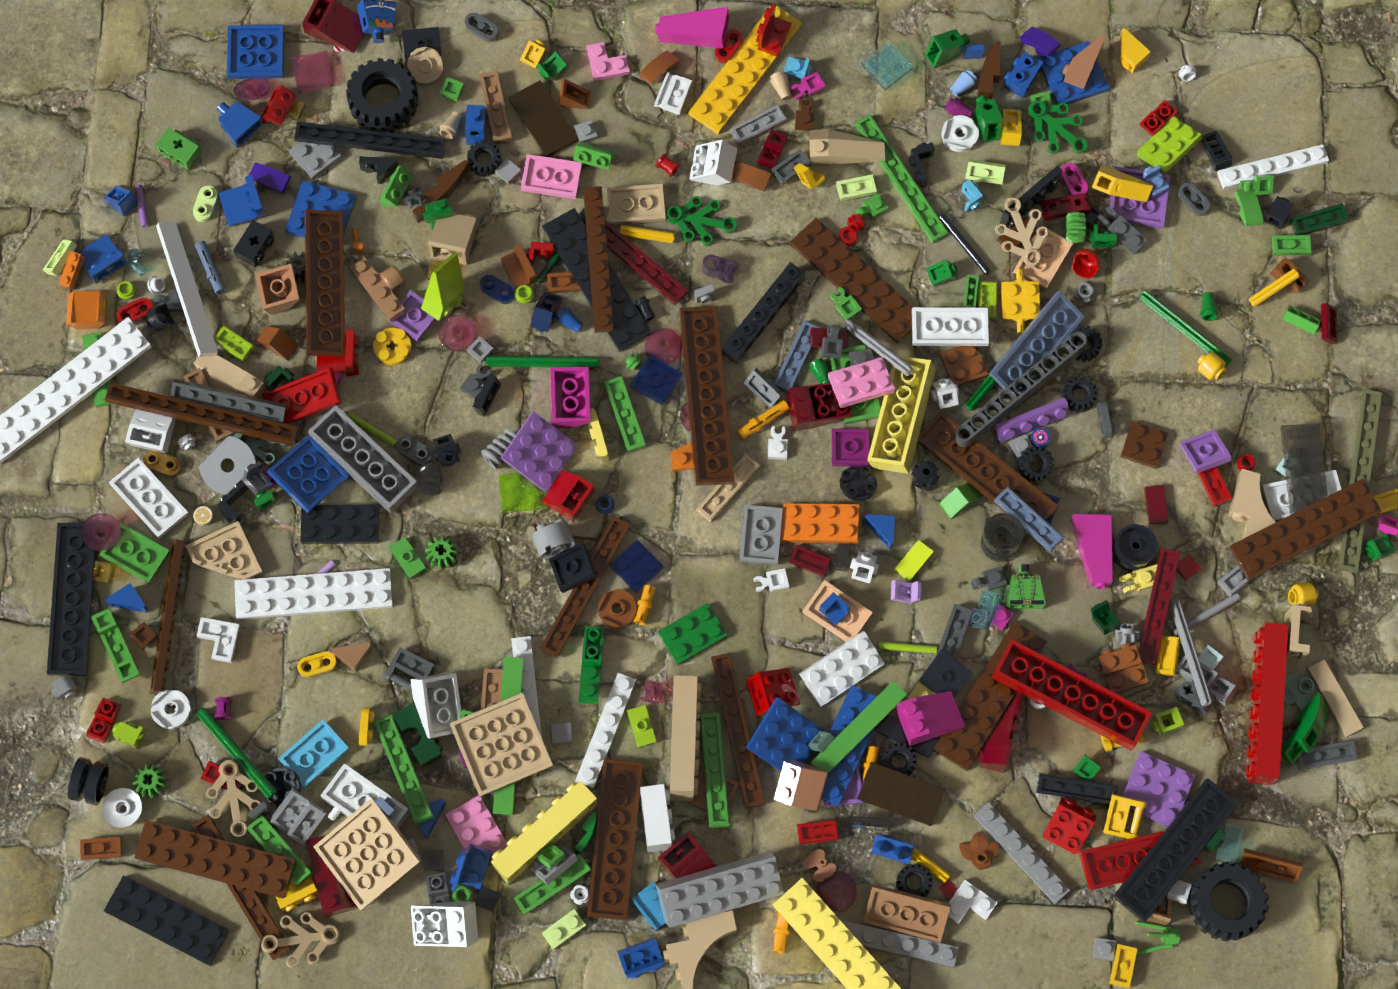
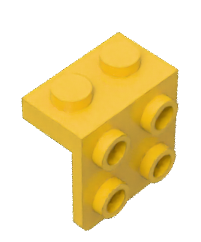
[276,859,318,912]

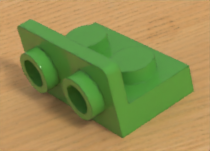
[573,142,615,170]
[379,166,413,207]

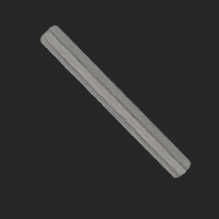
[843,319,914,376]

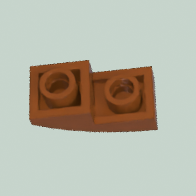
[639,51,680,85]
[731,161,772,192]

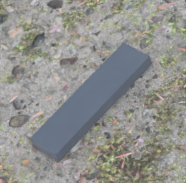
[774,320,821,393]
[994,487,1064,553]

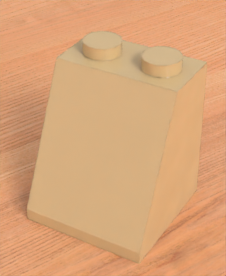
[428,211,477,266]

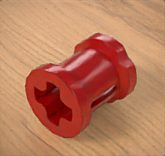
[655,153,680,177]

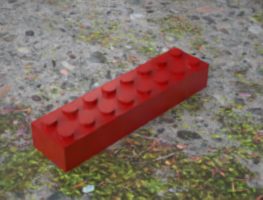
[1245,622,1288,785]
[991,639,1152,751]

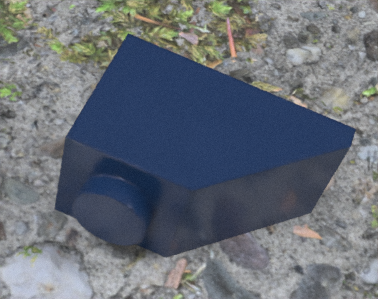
[530,292,562,332]

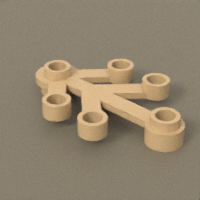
[995,197,1048,266]
[206,760,260,837]
[261,912,340,968]

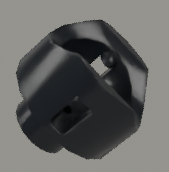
[146,302,175,331]

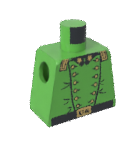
[1006,564,1045,609]

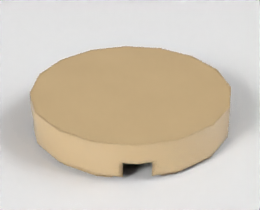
[407,47,444,84]

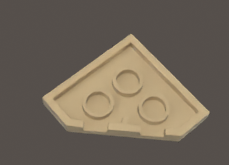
[185,521,263,580]

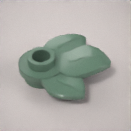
[1284,674,1315,710]

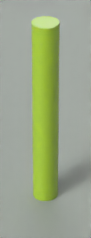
[347,412,397,447]
[878,641,937,654]

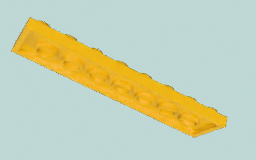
[688,6,803,135]

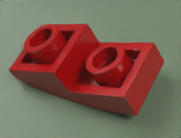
[1139,100,1178,136]
[86,697,121,744]

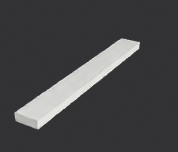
[156,222,218,357]

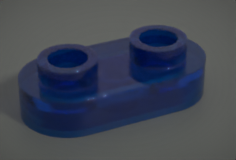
[480,275,514,304]

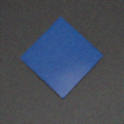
[964,44,985,59]

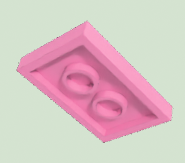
[521,154,582,199]
[828,357,895,408]
[445,795,508,857]

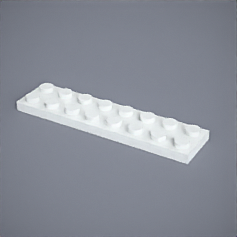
[234,568,393,620]

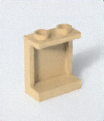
[1284,603,1312,661]

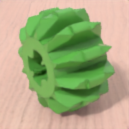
[1065,212,1086,243]
[425,536,458,569]
[132,764,167,798]

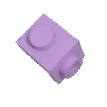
[891,580,922,604]

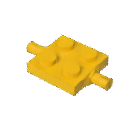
[1001,269,1040,333]

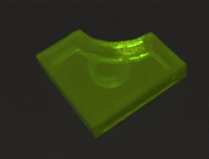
[499,473,541,513]

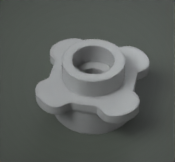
[1073,282,1095,303]

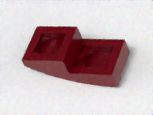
[757,129,788,169]

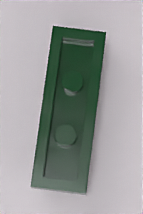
[1290,203,1350,235]

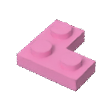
[586,42,630,81]

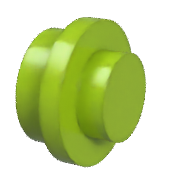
[116,281,136,300]
[515,285,534,304]

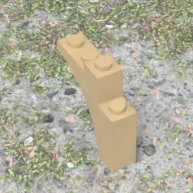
[1228,469,1275,539]
[663,910,737,989]

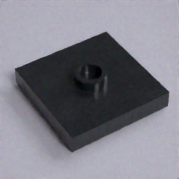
[402,27,442,66]
[549,543,597,593]
[918,649,973,698]

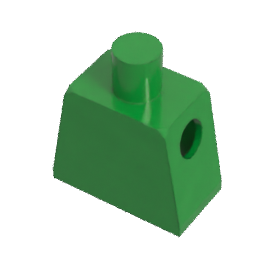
[925,29,970,68]
[975,96,1003,143]

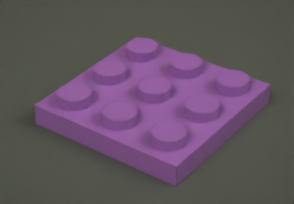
[1108,166,1170,229]
[500,412,578,492]
[1122,752,1195,827]

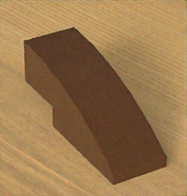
[977,41,1001,99]

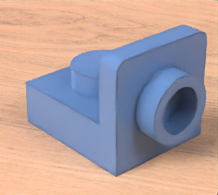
[1141,165,1169,198]

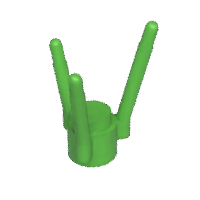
[1135,921,1180,956]

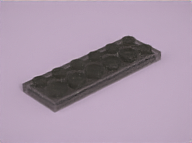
[1280,424,1328,515]

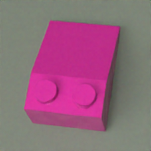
[896,691,965,746]

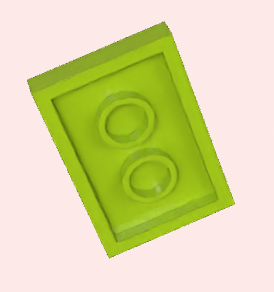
[1137,116,1202,174]

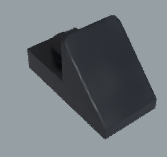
[359,156,398,184]

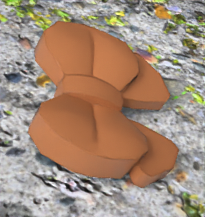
[803,849,836,882]

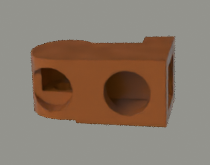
[1269,257,1309,293]

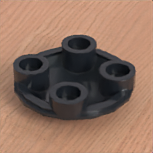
[839,465,877,501]
[265,767,301,806]

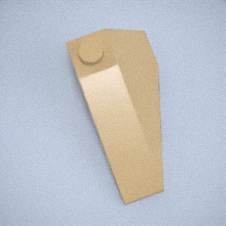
[809,129,885,166]
[194,355,266,399]

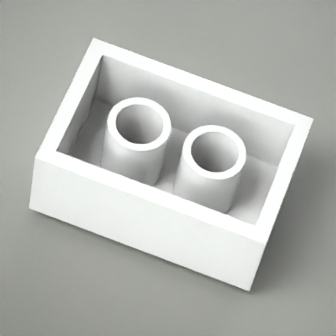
[640,784,675,853]

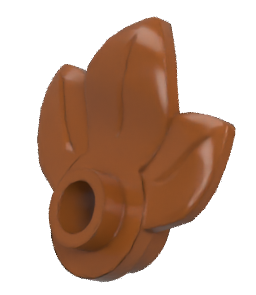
[959,832,999,870]

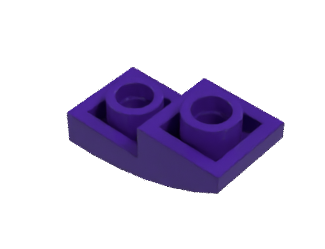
[1020,27,1061,57]
[249,162,291,194]

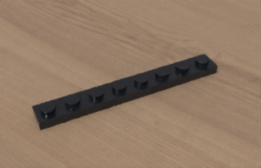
[295,121,445,159]

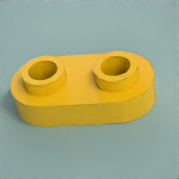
[297,651,337,678]
[359,707,374,746]

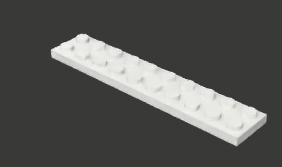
[0,317,152,464]

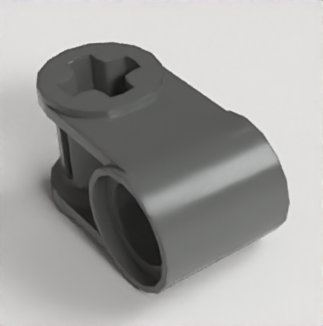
[1175,681,1215,715]

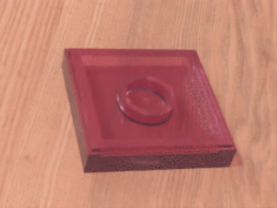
[291,51,335,93]

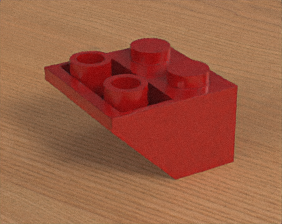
[541,471,595,523]

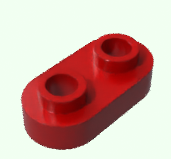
[715,29,743,63]
[117,297,153,324]

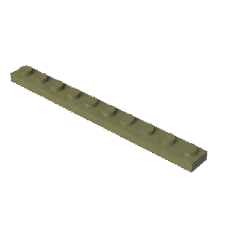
[1337,389,1382,573]

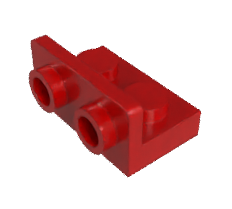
[261,85,297,126]

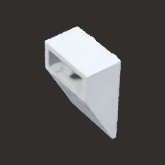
[125,390,176,454]
[411,901,478,947]

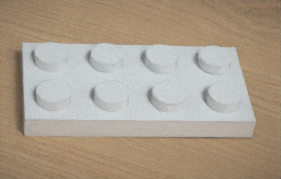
[912,307,989,346]
[108,458,189,539]
[1261,470,1341,522]
[799,631,885,707]

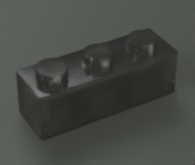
[833,543,850,572]

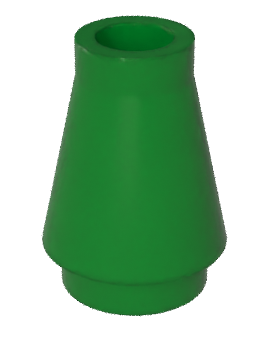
[1200,292,1219,321]
[809,358,830,384]

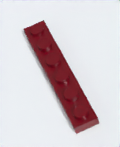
[605,220,688,306]
[1139,548,1180,665]

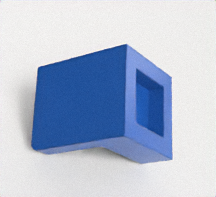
[819,592,850,625]

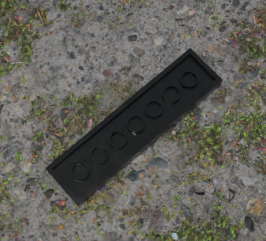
[542,208,652,352]
[47,523,98,676]
[1112,778,1238,923]

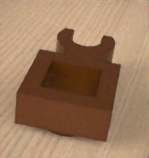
[795,99,814,131]

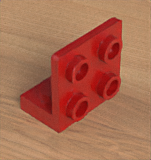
[756,3,792,57]
[746,668,800,716]

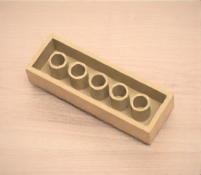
[669,675,701,801]

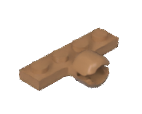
[349,256,406,322]

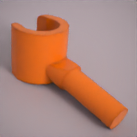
[352,228,364,253]

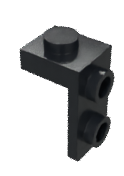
[908,142,935,188]
[218,481,249,523]

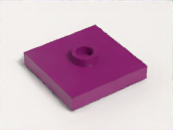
[831,429,870,467]

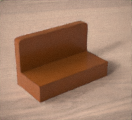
[501,243,537,289]

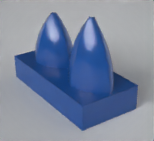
[871,833,915,864]

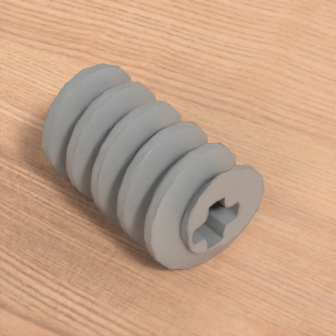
[481,429,516,470]

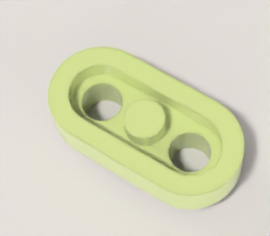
[193,186,218,222]

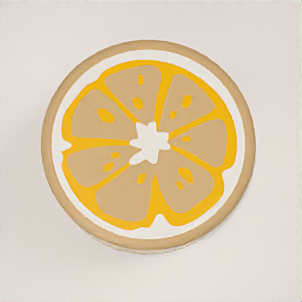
[193,506,213,526]

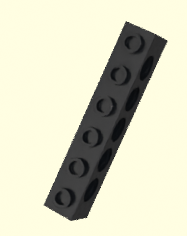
[722,262,805,364]

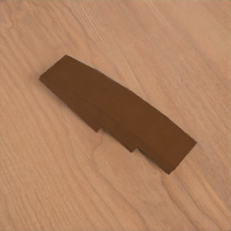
[412,160,469,223]

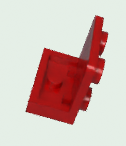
[316,329,359,373]
[1043,797,1097,854]

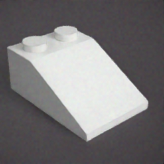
[411,673,462,738]

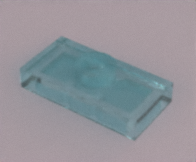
[1215,822,1245,864]

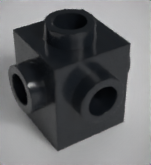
[433,434,461,467]
[911,461,940,492]

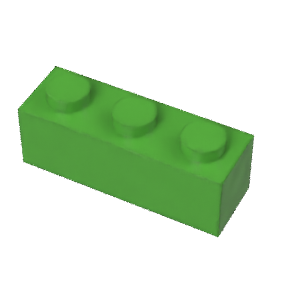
[963,274,979,308]
[1282,305,1321,334]

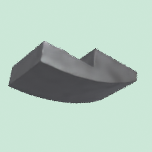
[426,872,450,904]

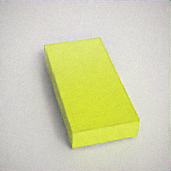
[894,540,934,582]

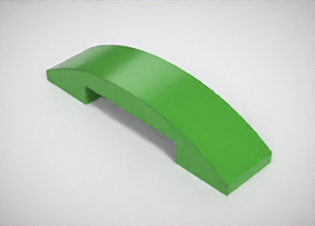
[91,608,140,684]

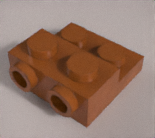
[1099,643,1149,694]

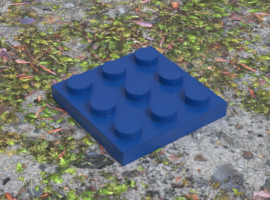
[227,25,284,79]
[1038,41,1109,107]
[285,181,357,238]
[267,435,349,513]
[746,698,824,772]

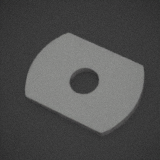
[199,436,257,495]

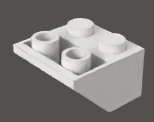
[689,140,737,185]

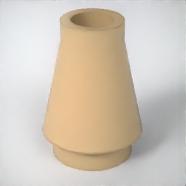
[770,71,792,100]
[439,111,462,140]

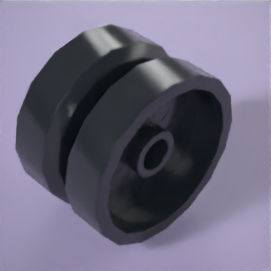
[1112,524,1158,572]
[68,757,109,806]

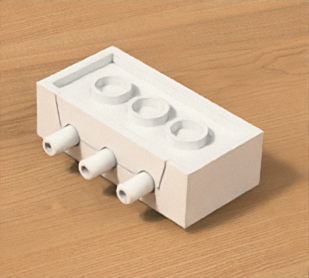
[320,763,410,829]

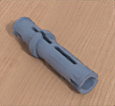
[195,241,227,295]

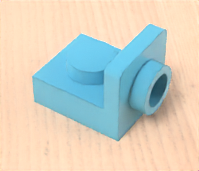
[784,57,812,81]

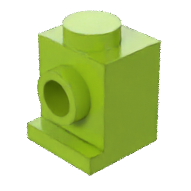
[1151,707,1184,736]
[112,721,146,749]

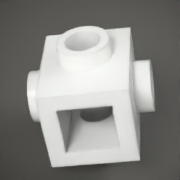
[930,378,959,409]
[850,551,879,583]

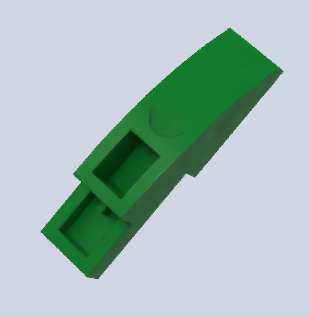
[578,626,604,704]
[1281,692,1328,765]

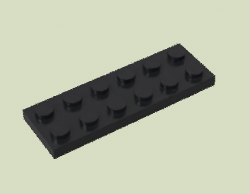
[104,875,230,966]

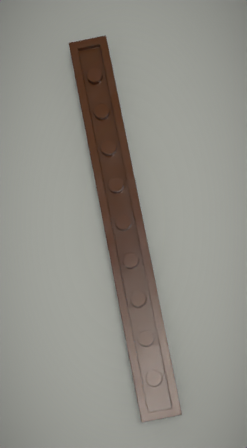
[105,383,298,446]

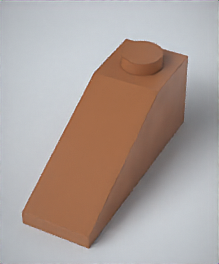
[1062,34,1106,89]

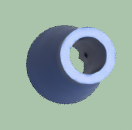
[555,306,583,333]

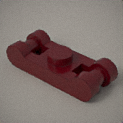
[1041,193,1091,221]

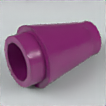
[944,97,973,118]

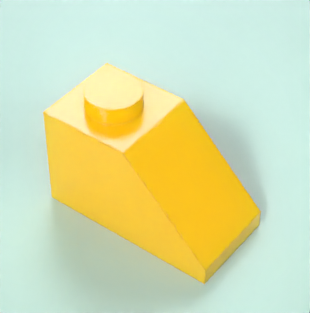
[1119,28,1150,73]

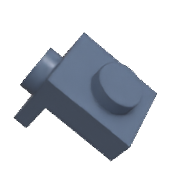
[375,797,399,820]

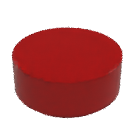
[839,226,858,246]

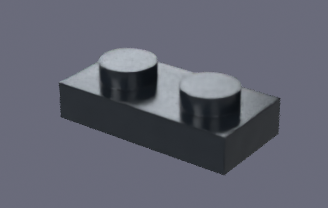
[472,374,502,417]

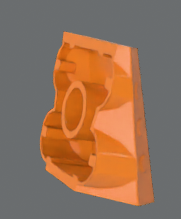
[66,290,107,330]

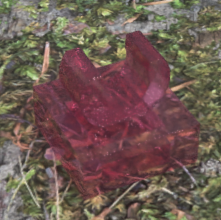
[640,681,662,705]

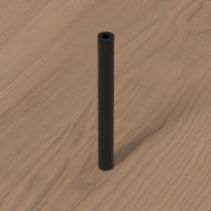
[939,214,991,275]

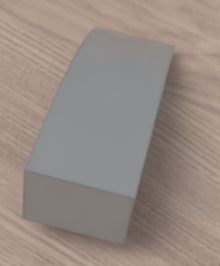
[1176,655,1237,707]

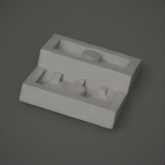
[270,788,326,845]

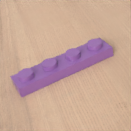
[995,398,1069,443]

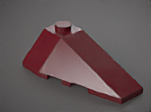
[978,694,1022,773]
[306,835,358,918]

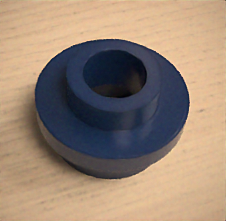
[595,495,615,514]

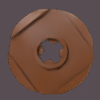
[598,589,637,629]

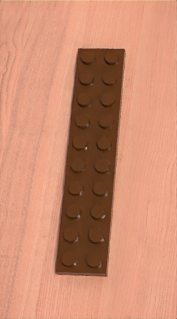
[679,307,734,486]

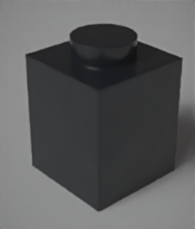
[1264,196,1294,229]

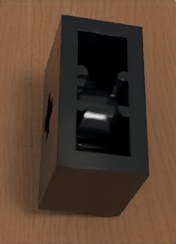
[233,220,274,267]

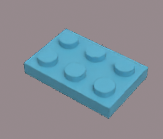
[278,719,349,789]

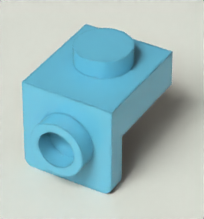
[961,179,983,212]

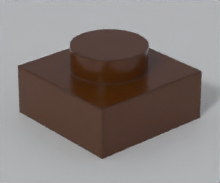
[129,622,157,650]

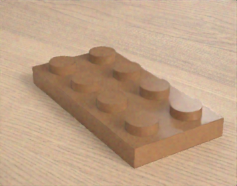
[863,884,951,943]

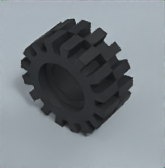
[467,140,501,176]
[1070,325,1103,362]
[1062,376,1098,413]
[1017,446,1055,481]
[881,742,917,776]
[896,863,933,897]

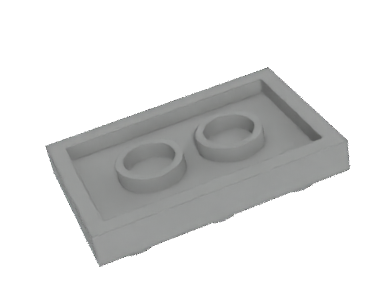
[739,505,783,566]

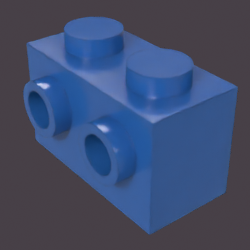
[1004,52,1043,98]

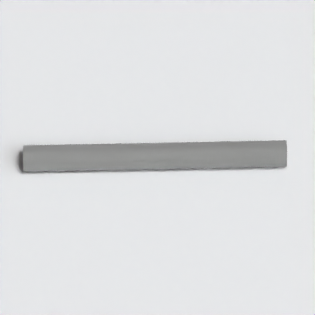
[1172,593,1241,637]

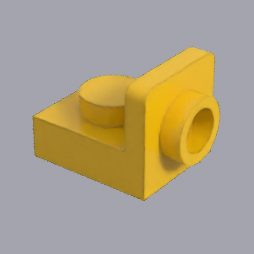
[520,39,549,69]
[794,163,826,189]

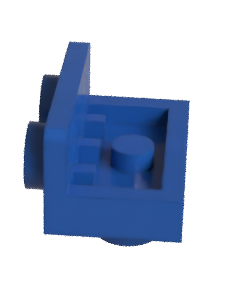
[617,937,665,979]

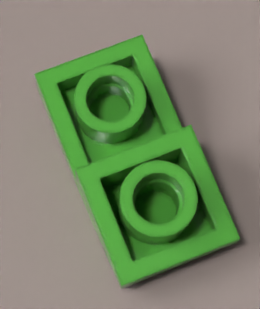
[1234,189,1263,226]

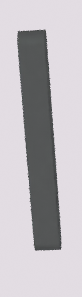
[956,332,1087,447]

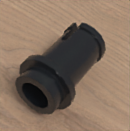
[636,297,655,322]

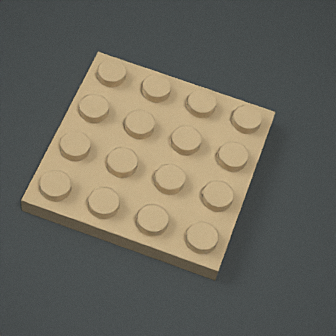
[449,693,553,797]
[313,797,422,911]

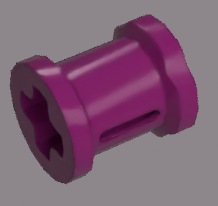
[214,697,233,720]

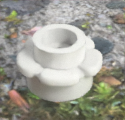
[1179,65,1196,82]
[147,276,165,294]
[178,434,196,451]
[570,885,589,905]

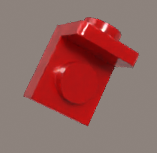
[526,242,554,265]

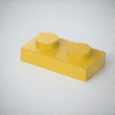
[1109,944,1137,989]

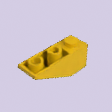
[1092,164,1154,202]

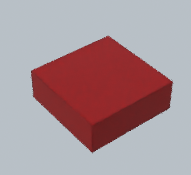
[1176,554,1201,581]

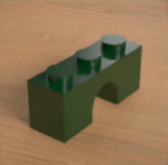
[392,703,443,769]

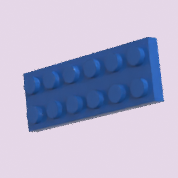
[819,685,877,807]

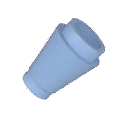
[950,70,977,96]

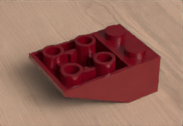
[302,0,365,53]
[786,383,853,431]
[658,831,717,879]

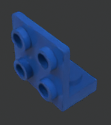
[219,175,265,227]
[78,235,127,284]
[450,843,493,891]

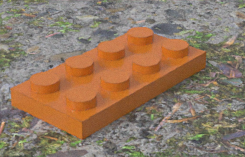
[781,503,860,543]

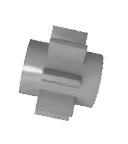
[1115,623,1140,645]

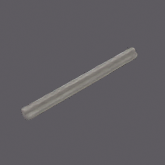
[1169,599,1212,706]

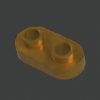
[143,451,182,477]

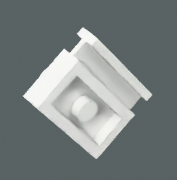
[654,72,692,115]

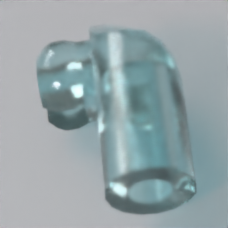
[127,248,147,276]

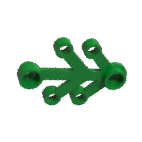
[1028,101,1088,154]
[665,196,737,246]

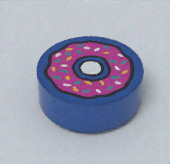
[1030,428,1050,448]

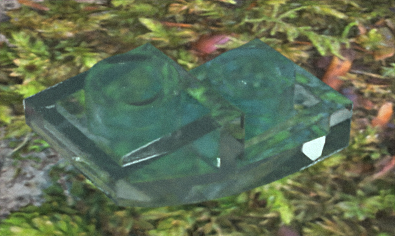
[969,591,1002,630]

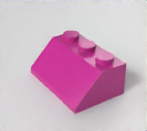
[549,367,591,429]

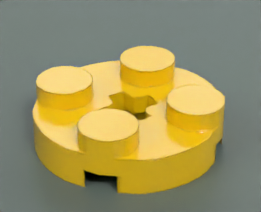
[373,328,412,366]

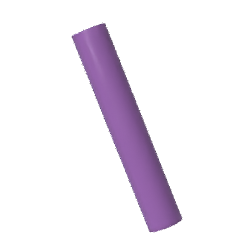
[135,185,149,228]

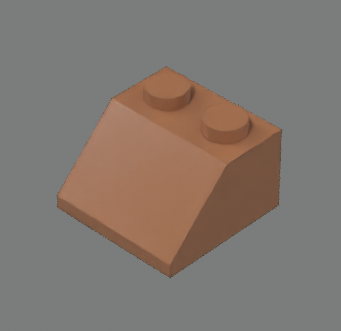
[256,264,300,315]
[774,760,829,810]

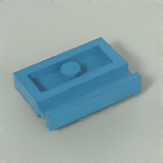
[631,881,666,932]

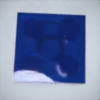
[630,355,682,406]
[609,539,664,594]

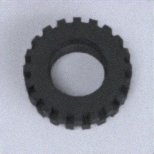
[346,58,418,132]
[1188,862,1269,941]

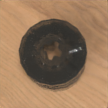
[980,513,1024,562]

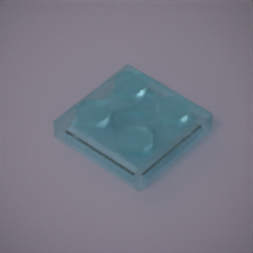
[861,41,913,91]

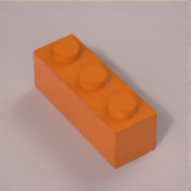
[59,251,85,290]

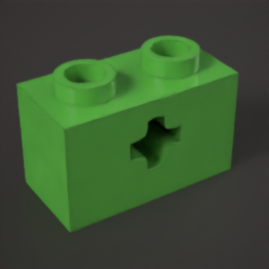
[156,127,202,171]

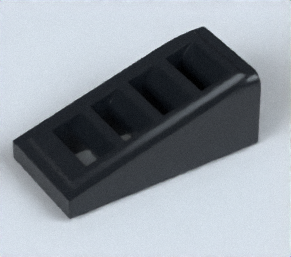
[1200,131,1232,172]

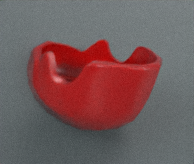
[1071,249,1101,279]

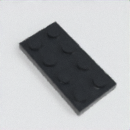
[1000,165,1063,230]
[300,505,379,544]

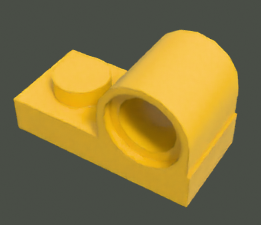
[1000,109,1022,147]

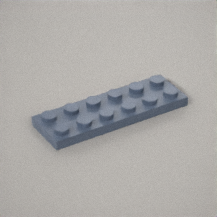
[989,291,1085,392]

